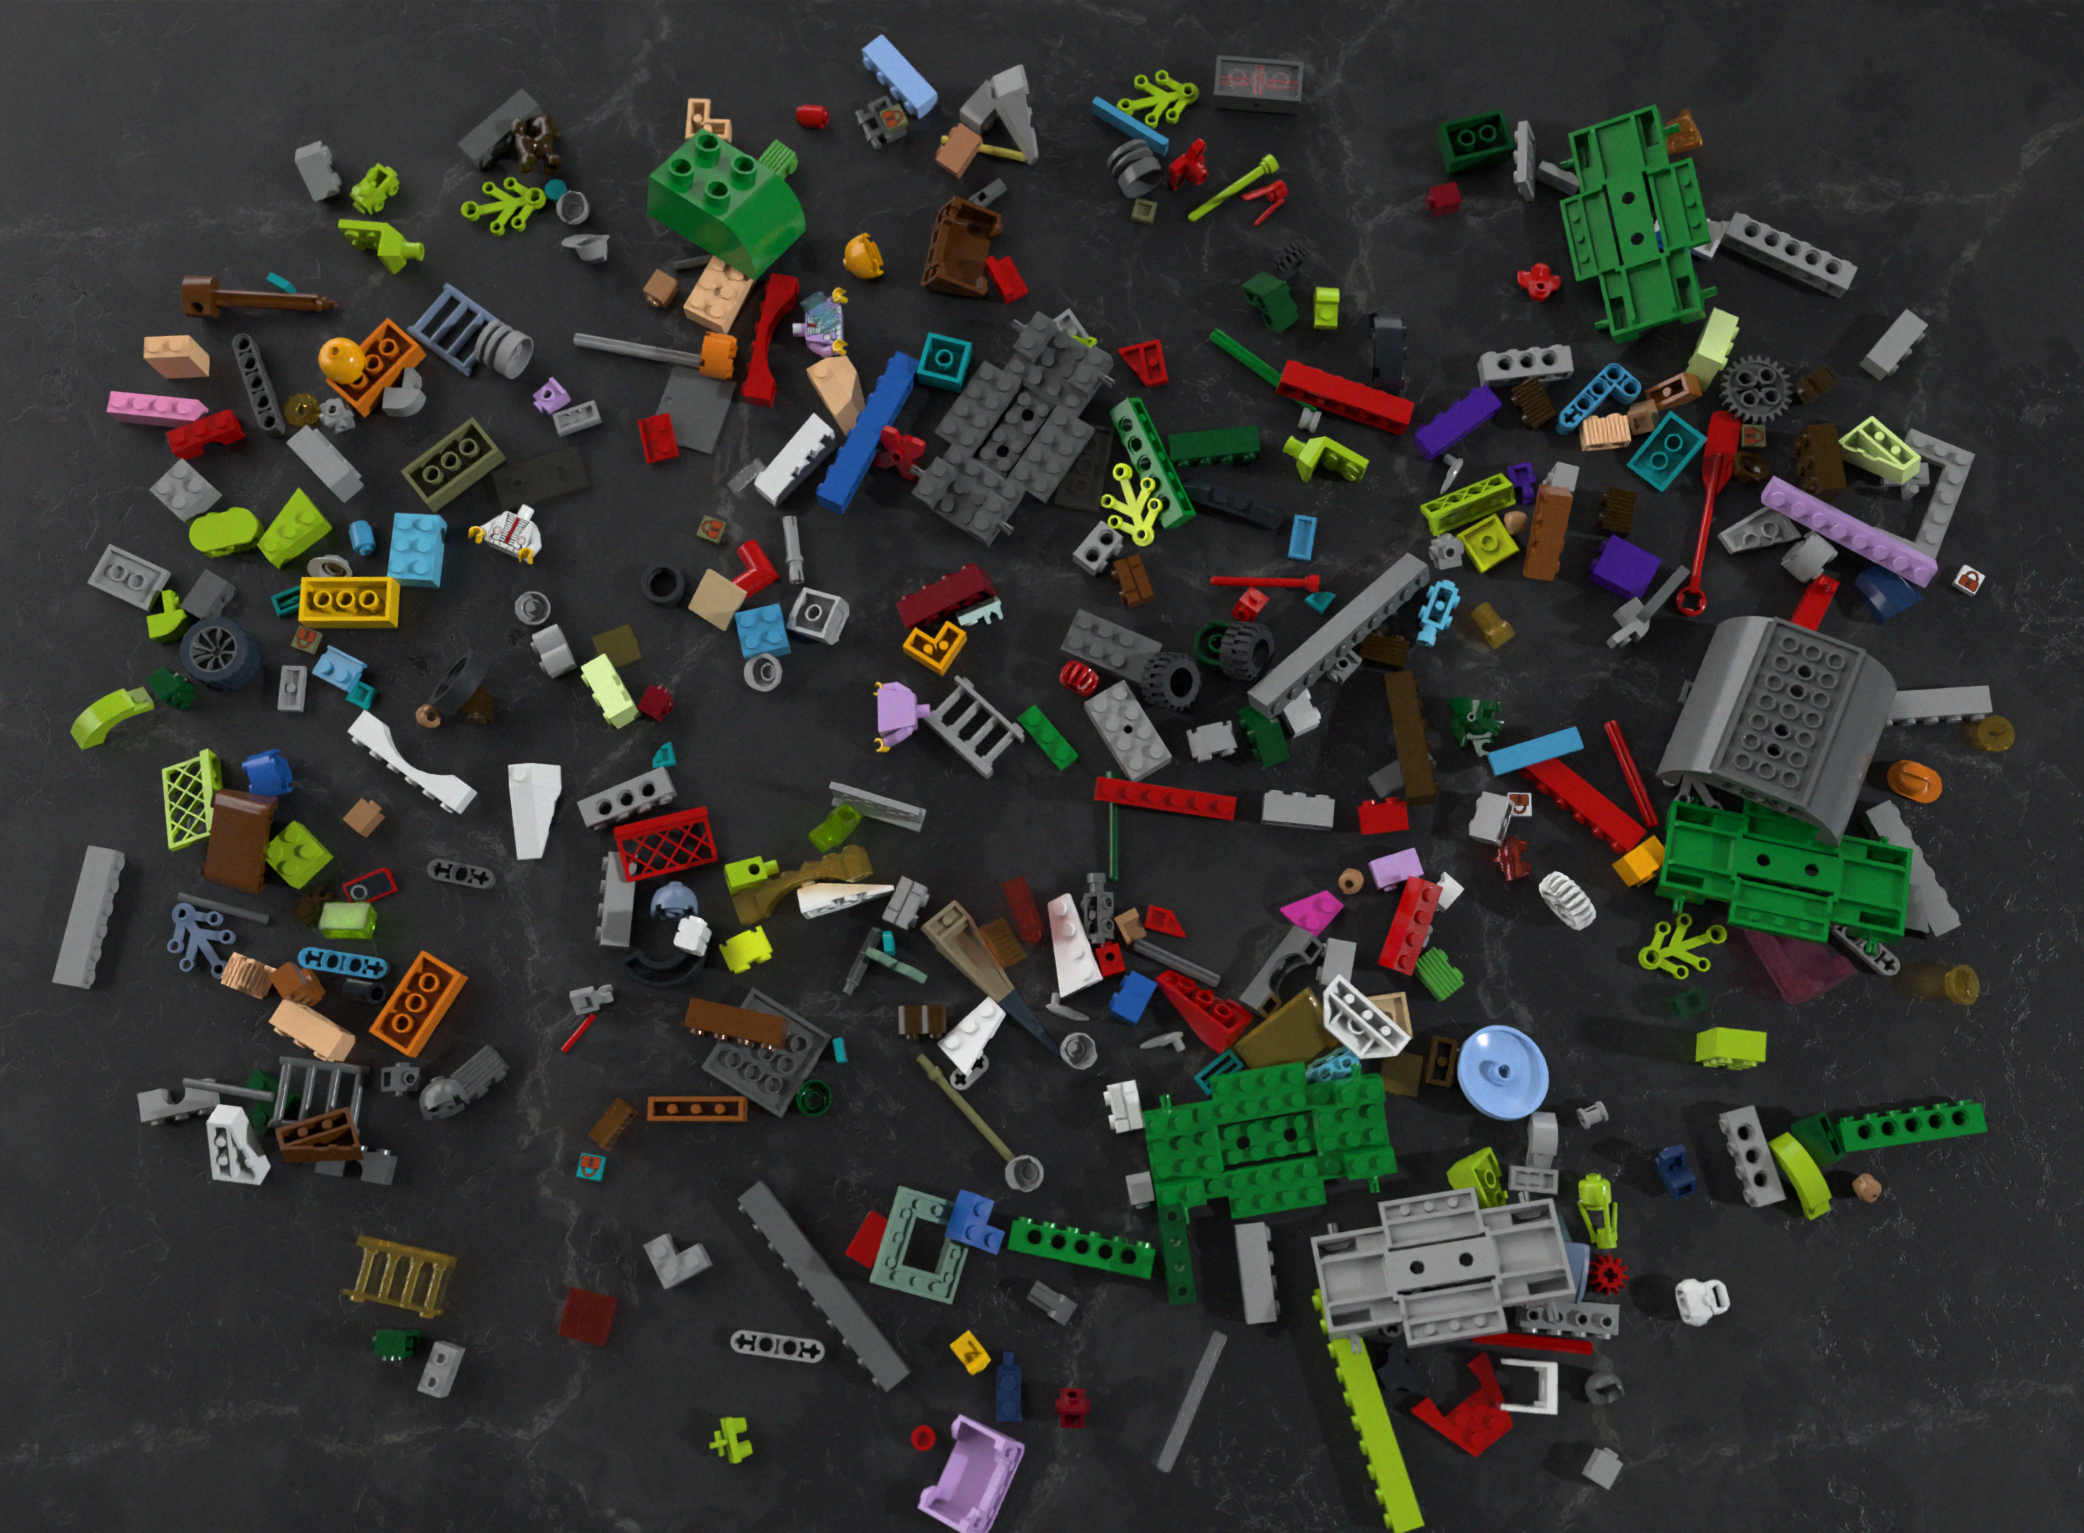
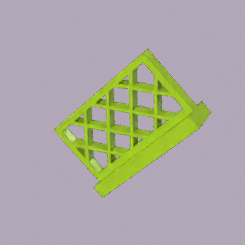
[162,749,223,852]

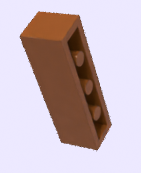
[647,1097,748,1122]

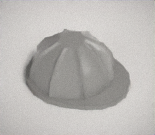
[307,555,352,577]
[744,653,783,692]

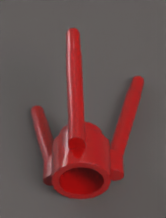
[1242,180,1288,226]

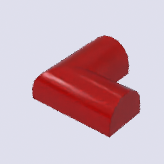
[731,540,780,601]

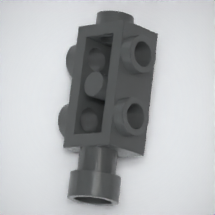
[1080,873,1114,945]

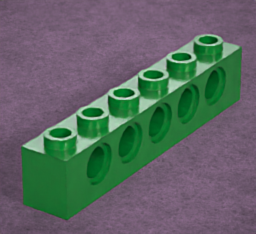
[1109,398,1196,529]
[1832,1099,1988,1152]
[1008,1216,1155,1279]

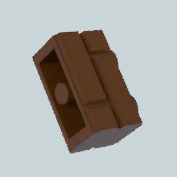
[1110,554,1155,609]

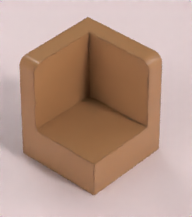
[1627,399,1660,435]
[1114,908,1146,946]

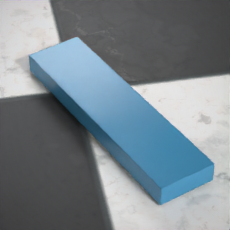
[1092,96,1169,156]
[1487,726,1584,776]

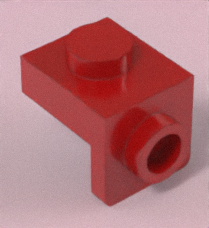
[1231,586,1270,623]

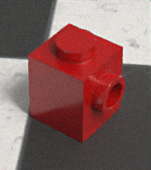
[1095,941,1126,979]

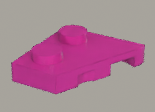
[1279,890,1344,937]

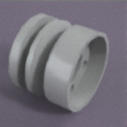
[474,320,533,379]

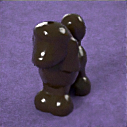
[510,114,562,175]

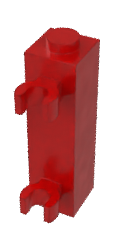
[1790,574,1840,631]

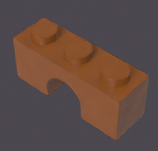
[268,962,327,1006]

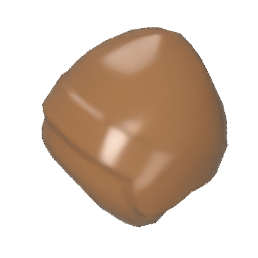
[1504,511,1528,535]
[416,704,442,728]
[1339,868,1364,894]
[1853,1173,1882,1203]

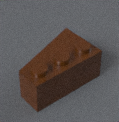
[275,1106,364,1163]

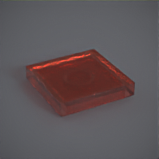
[557,1286,618,1346]

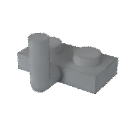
[1880,463,1930,501]

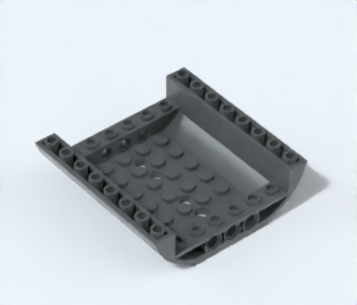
[1655,616,1897,848]

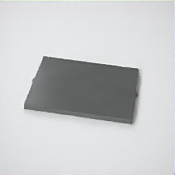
[655,364,737,455]

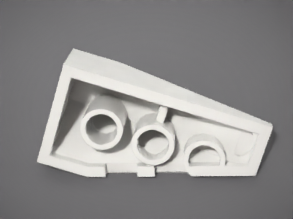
[508,763,562,860]

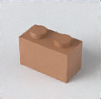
[935,123,983,179]

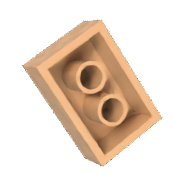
[683,255,757,335]
[269,999,359,1062]

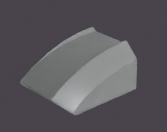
[786,587,849,645]

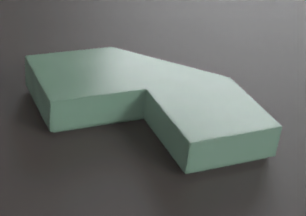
[865,947,928,983]

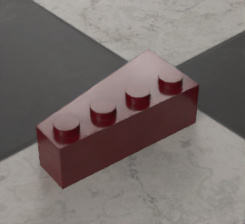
[895,563,998,631]

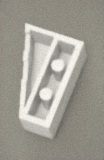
[206,1104,271,1185]

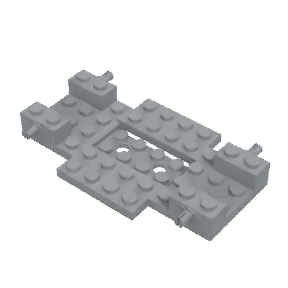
[1311,1187,1576,1354]

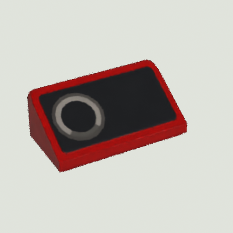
[342,867,398,909]

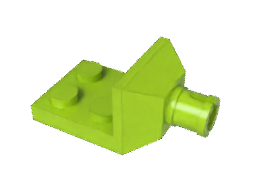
[338,219,424,275]
[1283,436,1369,483]

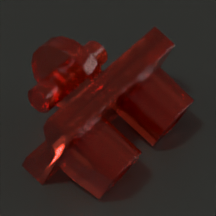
[1492,836,1532,882]

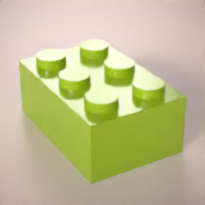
[1696,1027,1766,1071]

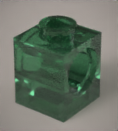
[1667,986,1710,1021]

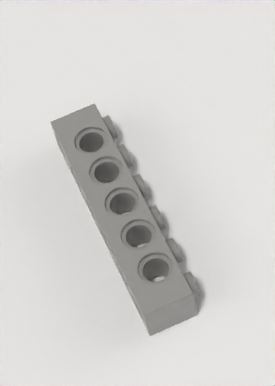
[1719,212,1858,299]

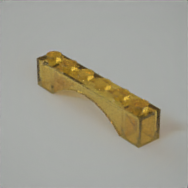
[732,844,874,925]

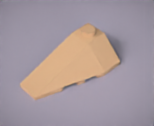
[806,356,866,436]

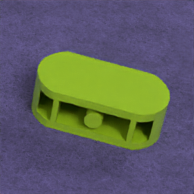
[189,507,264,558]

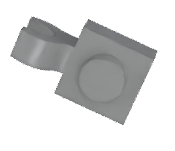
[570,984,614,1015]

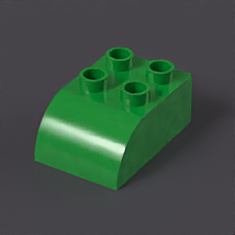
[647,128,806,281]

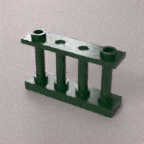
[1156,1203,1197,1306]

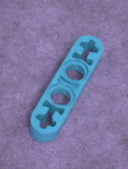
[298,947,390,980]

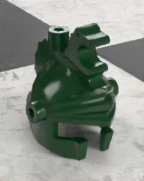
[1447,696,1504,758]

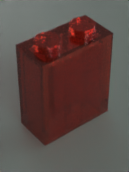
[1002,875,1044,944]

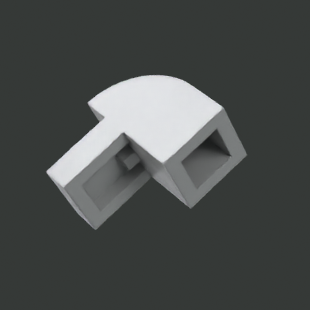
[382,367,426,417]
[1606,597,1650,649]
[1525,1111,1558,1169]

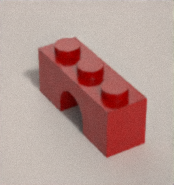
[166,409,246,460]

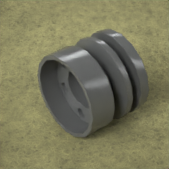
[1107,139,1164,198]

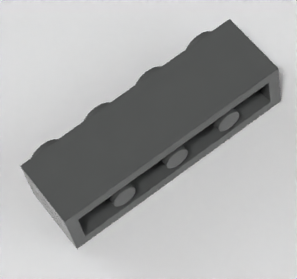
[458,88,543,171]

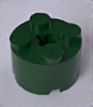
[1193,621,1230,672]

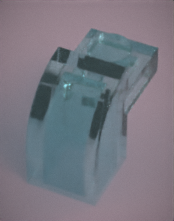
[800,291,842,335]

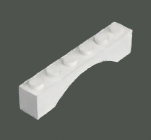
[347,710,478,814]

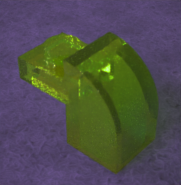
[808,800,863,853]

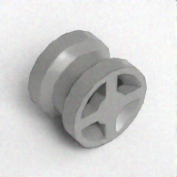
[1298,407,1322,433]

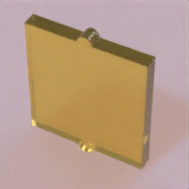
[592,624,642,668]
[1380,1050,1424,1097]

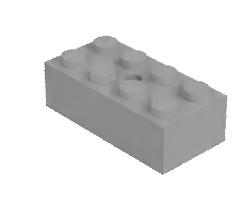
[1084,680,1172,782]

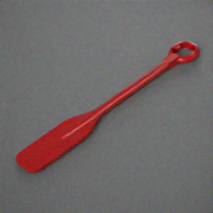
[1675,410,1742,617]

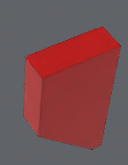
[1143,905,1186,939]

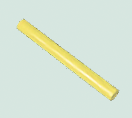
[941,135,1026,162]

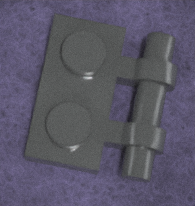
[855,95,907,150]

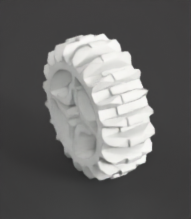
[1539,871,1596,930]

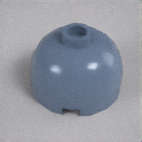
[650,882,698,922]

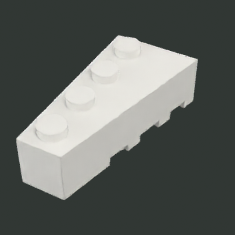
[754,413,838,508]

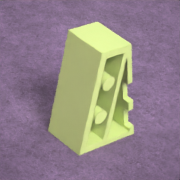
[1839,416,1921,485]

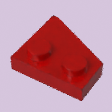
[1118,339,1169,388]

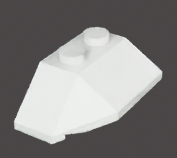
[1323,974,1411,1059]

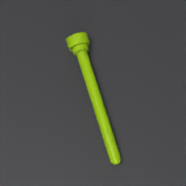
[1188,154,1279,222]

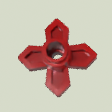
[1168,138,1209,191]
[874,425,926,481]

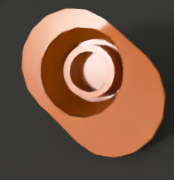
[1887,760,1942,803]

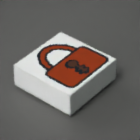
[1952,565,1985,597]
[1506,793,1532,817]

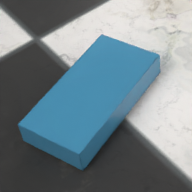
[1287,514,1317,563]

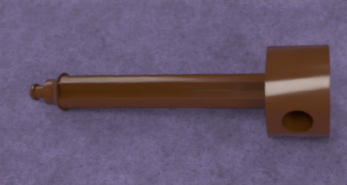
[182,275,338,319]

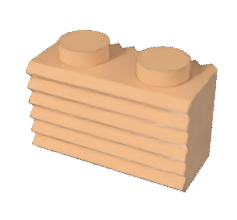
[1578,413,1631,452]

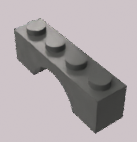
[1239,925,1324,1021]

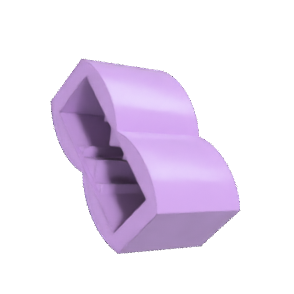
[1369,848,1424,892]

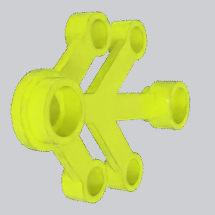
[1101,463,1163,546]

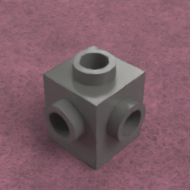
[381,1063,421,1097]

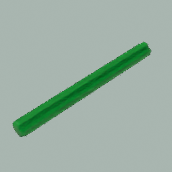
[1210,329,1319,412]

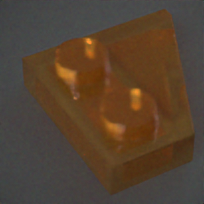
[1666,108,1703,155]

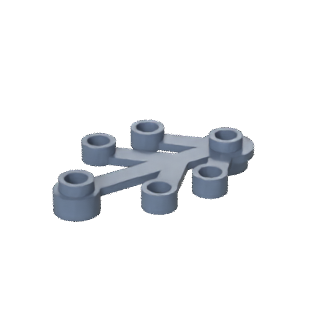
[167,903,236,980]

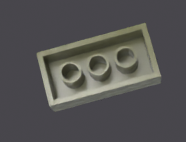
[401,417,506,513]

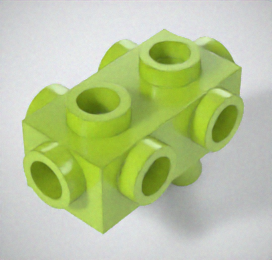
[350,163,399,215]

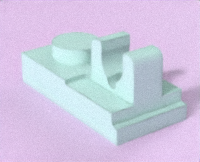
[955,596,1003,626]

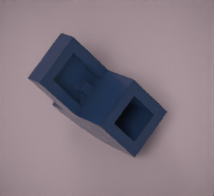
[1655,1144,1696,1201]

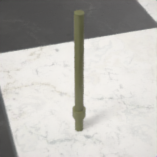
[916,1053,1016,1163]

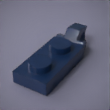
[997,1351,1021,1421]

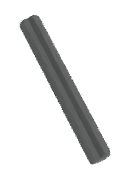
[1133,938,1220,987]

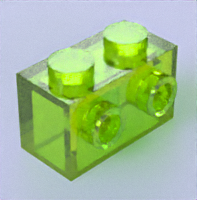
[318,901,378,939]

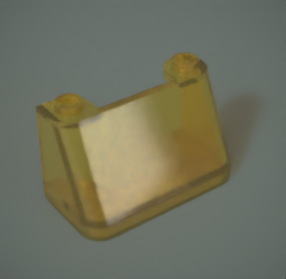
[1232,987,1340,1070]

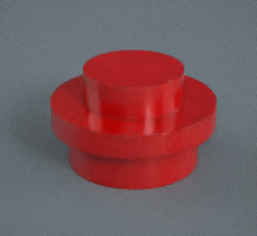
[911,1425,936,1451]

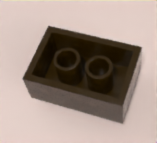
[1792,423,1847,503]

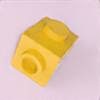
[950,1330,991,1375]

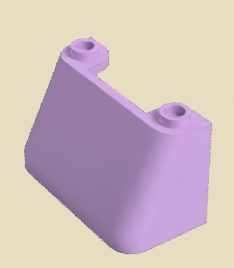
[918,1414,1024,1533]

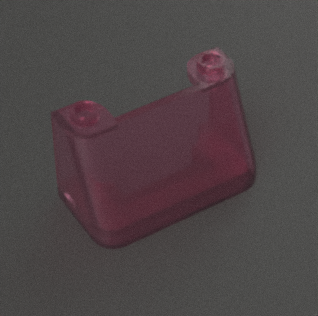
[1745,891,1857,1005]

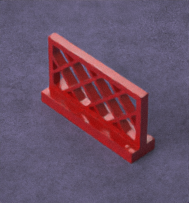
[612,806,718,883]

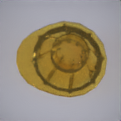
[1943,964,1979,1005]

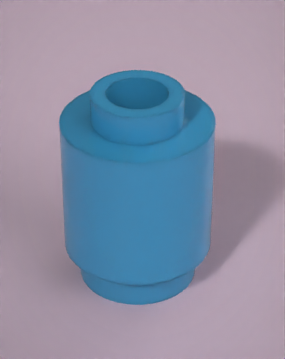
[349,521,377,556]

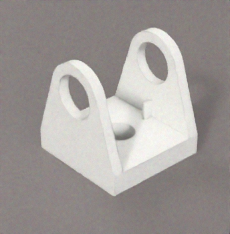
[1500,1358,1558,1414]

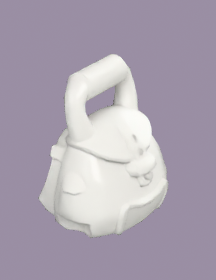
[1675,1279,1730,1326]

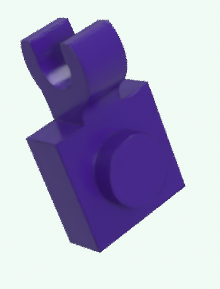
[1507,462,1537,505]

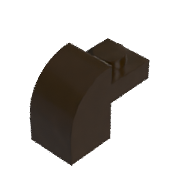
[1792,365,1839,405]

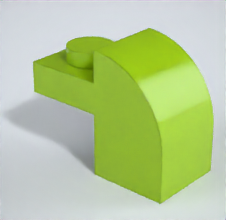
[1313,287,1339,330]
[147,590,192,644]

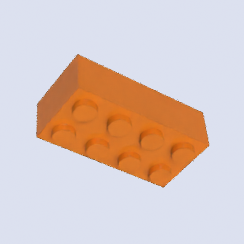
[325,318,427,418]
[369,950,468,1058]

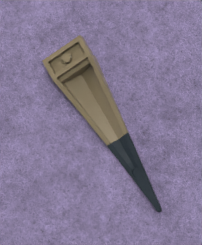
[921,900,1061,1059]

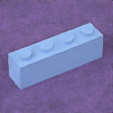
[862,34,938,119]

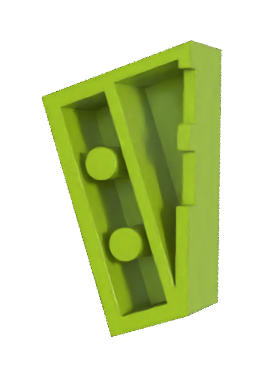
[257,488,334,569]

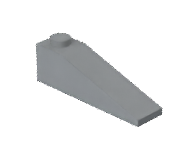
[987,64,1038,165]

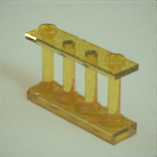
[343,1236,458,1319]

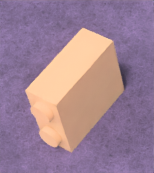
[144,335,210,379]

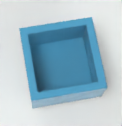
[734,603,791,662]

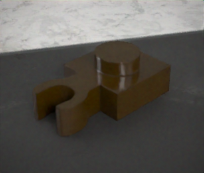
[290,885,333,927]

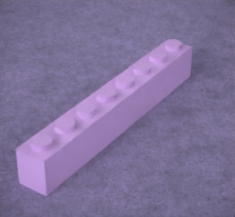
[1761,476,1938,588]

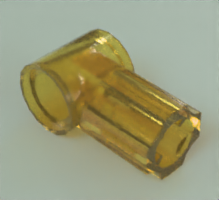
[1470,601,1515,649]

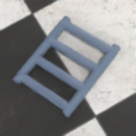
[406,283,499,377]

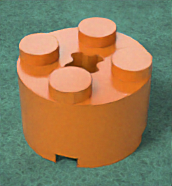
[699,331,738,380]

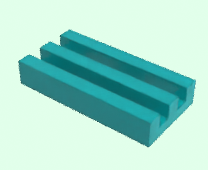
[271,585,301,618]
[1193,1048,1245,1097]

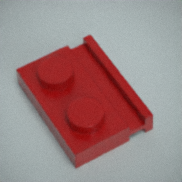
[637,413,680,464]

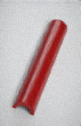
[561,1012,597,1053]

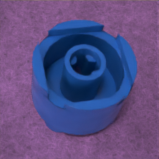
[242,748,293,797]

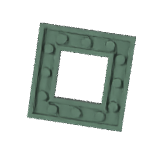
[869,1186,969,1304]

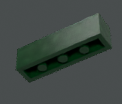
[1167,425,1260,469]

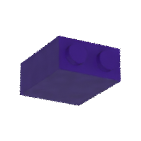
[1588,535,1662,601]

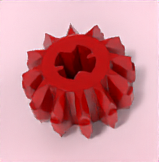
[1059,661,1099,697]
[1588,1254,1629,1296]

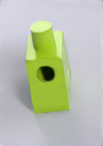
[724,856,779,896]

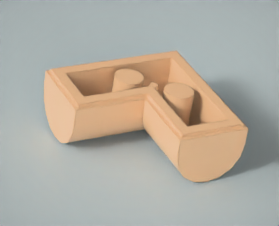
[685,99,732,143]

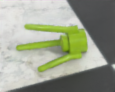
[1577,1194,1618,1249]

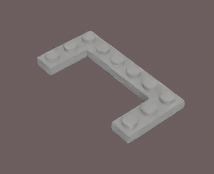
[1873,429,1975,560]

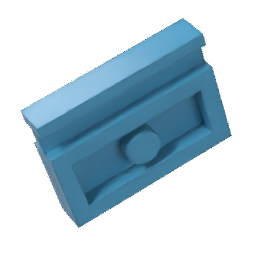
[312,645,368,694]

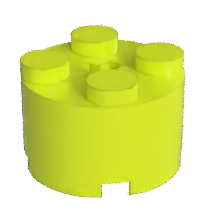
[718,926,773,974]

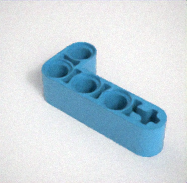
[1555,363,1641,435]

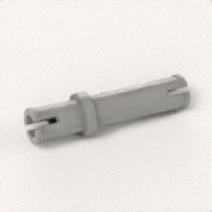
[782,516,804,584]

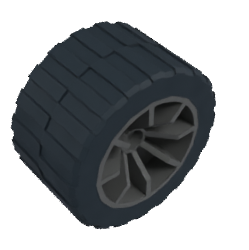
[180,617,261,692]

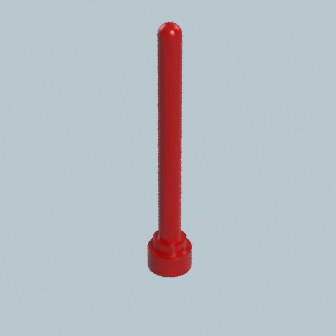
[1210,574,1319,593]

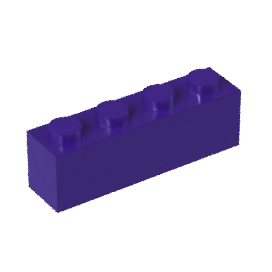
[1412,384,1502,462]

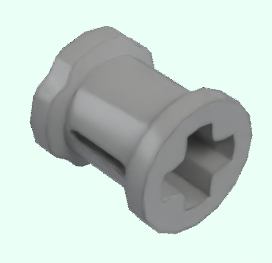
[1577,1101,1609,1129]

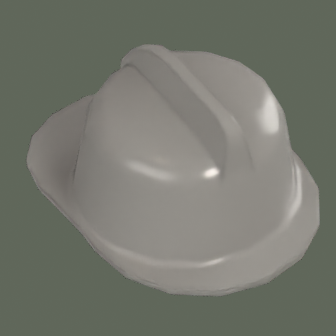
[562,234,610,263]

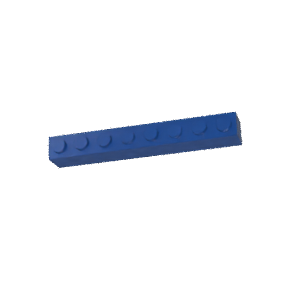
[816,351,920,515]

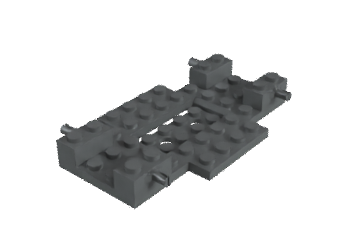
[909,311,1115,547]

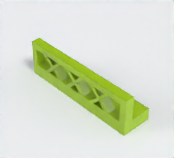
[1420,473,1516,536]

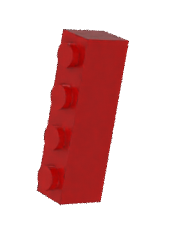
[1378,876,1443,976]

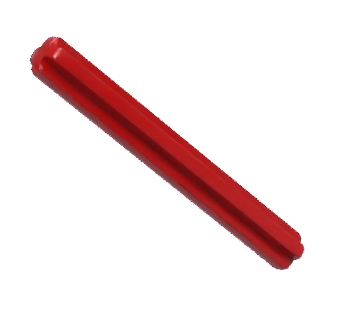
[1604,720,1660,828]
[1471,1332,1593,1355]

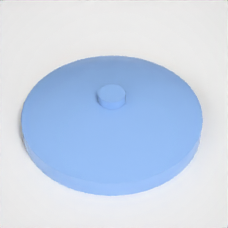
[1457,1025,1549,1121]

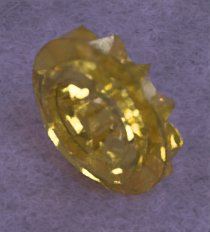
[284,392,320,427]
[1976,716,2015,753]

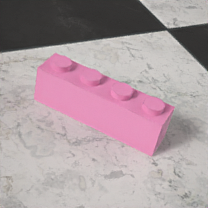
[107,391,208,428]

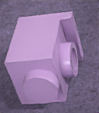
[533,377,571,417]

